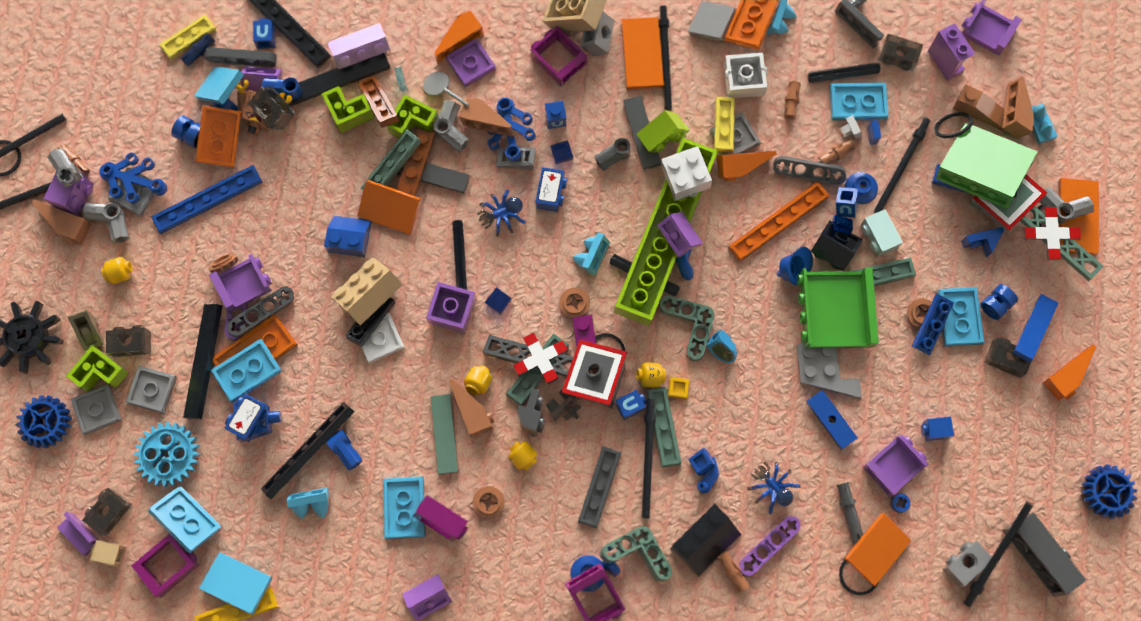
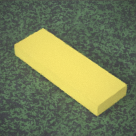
[159,15,217,60]
[714,97,735,153]

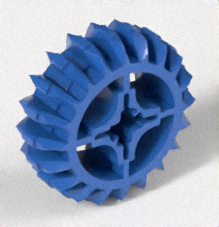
[15,395,72,448]
[1081,464,1138,519]

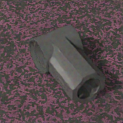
[594,138,630,171]

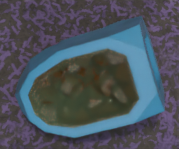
[706,330,737,363]

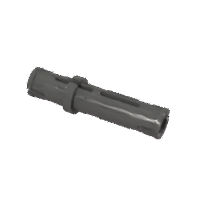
[836,482,863,544]

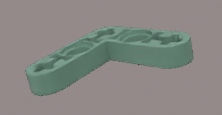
[659,296,714,361]
[600,526,672,582]

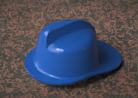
[776,247,813,285]

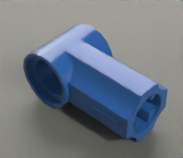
[262,77,302,100]
[326,429,363,471]

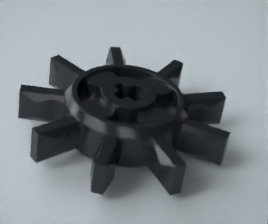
[0,301,64,374]

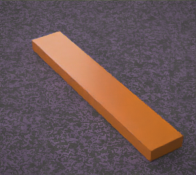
[728,182,830,262]

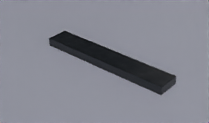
[249,0,331,68]
[284,52,391,107]
[183,304,222,419]
[261,402,355,499]

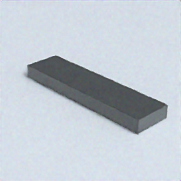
[623,96,661,170]
[396,163,470,194]
[578,446,621,528]

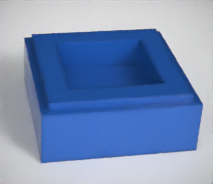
[867,120,881,145]
[688,448,716,476]

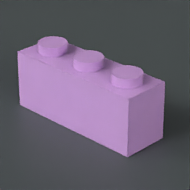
[328,23,390,70]

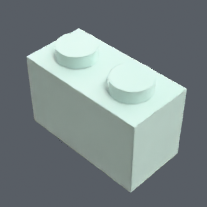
[861,209,903,257]

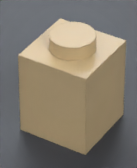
[90,540,126,566]

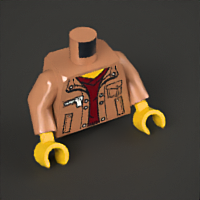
[236,80,292,137]

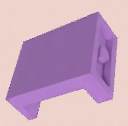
[962,0,1022,56]
[928,24,975,80]
[209,254,272,312]
[863,434,929,497]

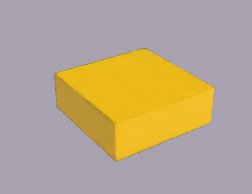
[668,377,690,400]

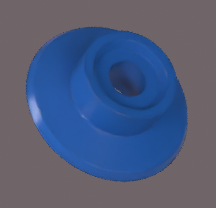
[844,172,878,204]
[570,555,606,592]

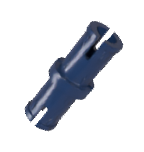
[180,33,215,67]

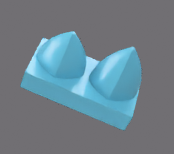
[766,0,797,35]
[1032,104,1058,145]
[573,232,610,276]
[286,487,330,519]

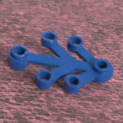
[487,97,536,162]
[99,153,167,204]

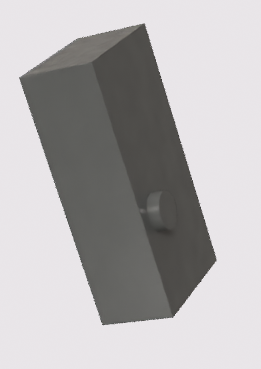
[1003,512,1087,596]

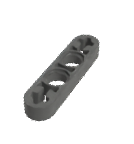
[204,47,277,67]
[773,156,846,185]
[227,287,294,337]

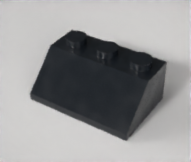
[670,504,741,577]

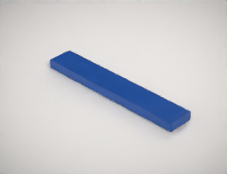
[151,165,263,234]

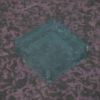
[394,66,408,92]

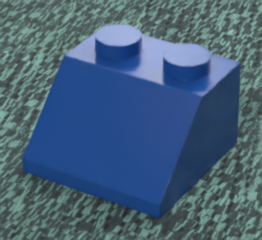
[324,216,372,257]

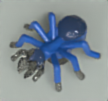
[477,189,526,237]
[747,461,800,514]

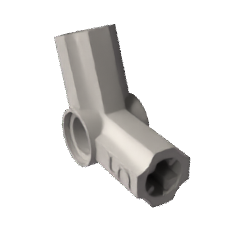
[434,100,470,152]
[47,148,83,188]
[1039,187,1094,224]
[83,203,129,243]

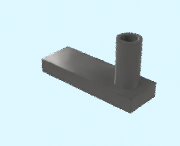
[835,0,884,48]

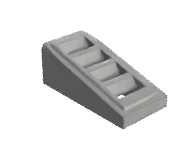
[496,148,535,170]

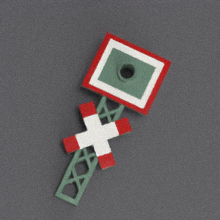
[970,174,1104,281]

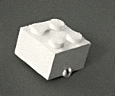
[723,52,767,98]
[661,146,712,201]

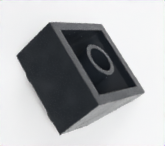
[810,220,863,271]

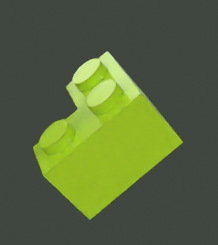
[322,86,374,133]
[386,94,439,138]
[637,110,690,153]
[66,346,129,392]

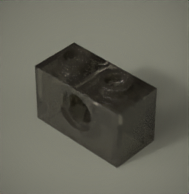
[878,34,923,72]
[248,87,295,130]
[106,325,151,358]
[984,338,1031,378]
[82,488,132,536]

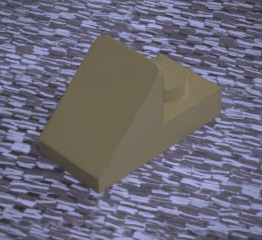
[68,310,104,351]

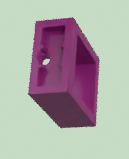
[530,26,588,87]
[412,495,468,542]
[131,534,200,598]
[565,563,626,621]

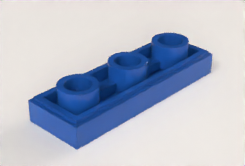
[911,294,954,355]
[806,390,858,450]

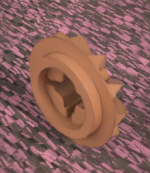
[209,253,239,274]
[559,288,590,318]
[907,298,932,328]
[473,486,505,518]

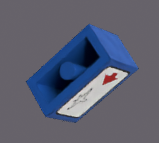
[535,167,568,212]
[224,393,270,442]

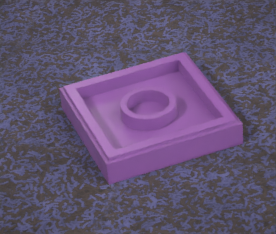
[445,38,496,87]

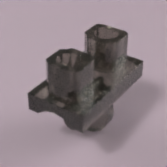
[546,390,581,422]

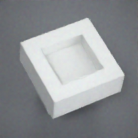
[840,115,862,139]

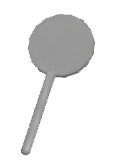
[423,72,469,107]

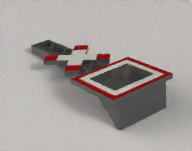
[483,333,627,409]

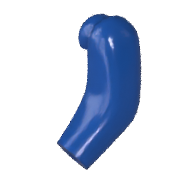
[676,248,694,280]
[697,457,719,494]

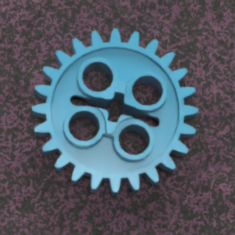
[134,422,200,487]

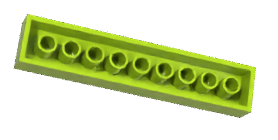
[613,137,718,327]

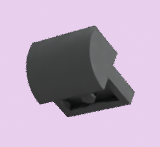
[518,388,545,437]

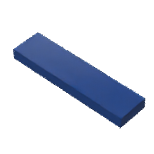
[1013,294,1058,363]

